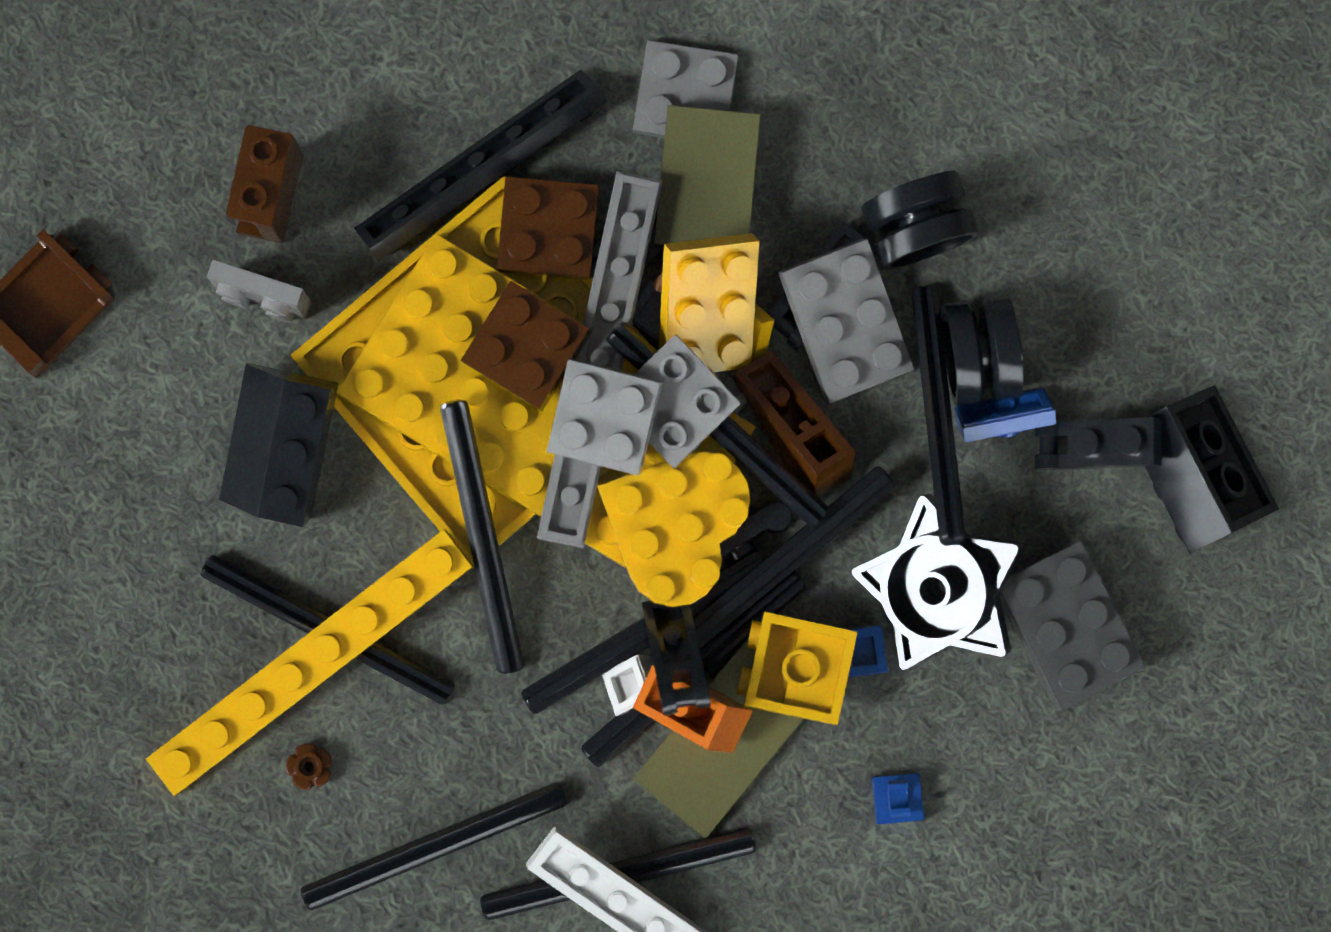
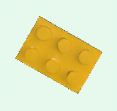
[658,233,759,373]

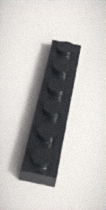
[354,69,607,262]

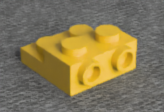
[737,612,857,726]

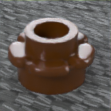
[286,743,332,790]

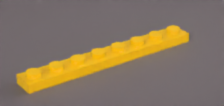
[146,529,474,796]

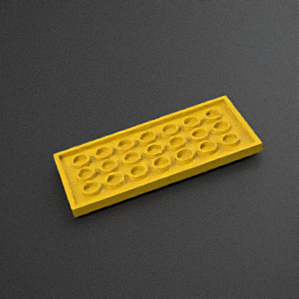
[337,234,756,569]

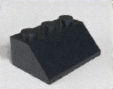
[219,363,339,527]
[1145,385,1279,554]

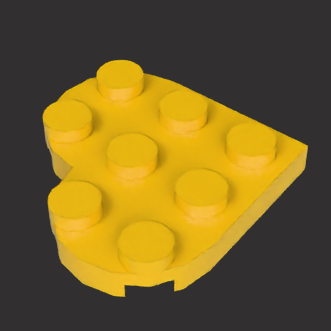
[597,451,750,608]

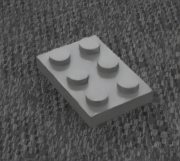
[778,239,914,404]

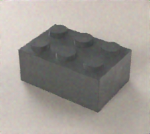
[1000,541,1146,712]

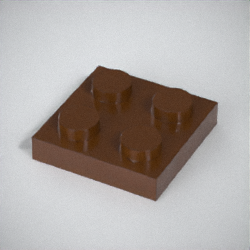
[497,177,599,280]
[460,281,592,411]

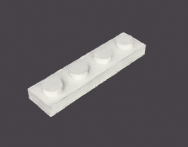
[526,826,706,932]

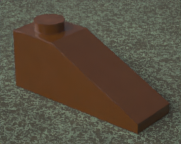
[734,350,855,498]

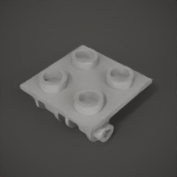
[635,334,741,468]

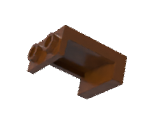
[226,125,303,244]
[0,229,115,378]

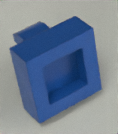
[872,773,924,825]

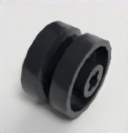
[861,171,980,270]
[941,295,1023,406]

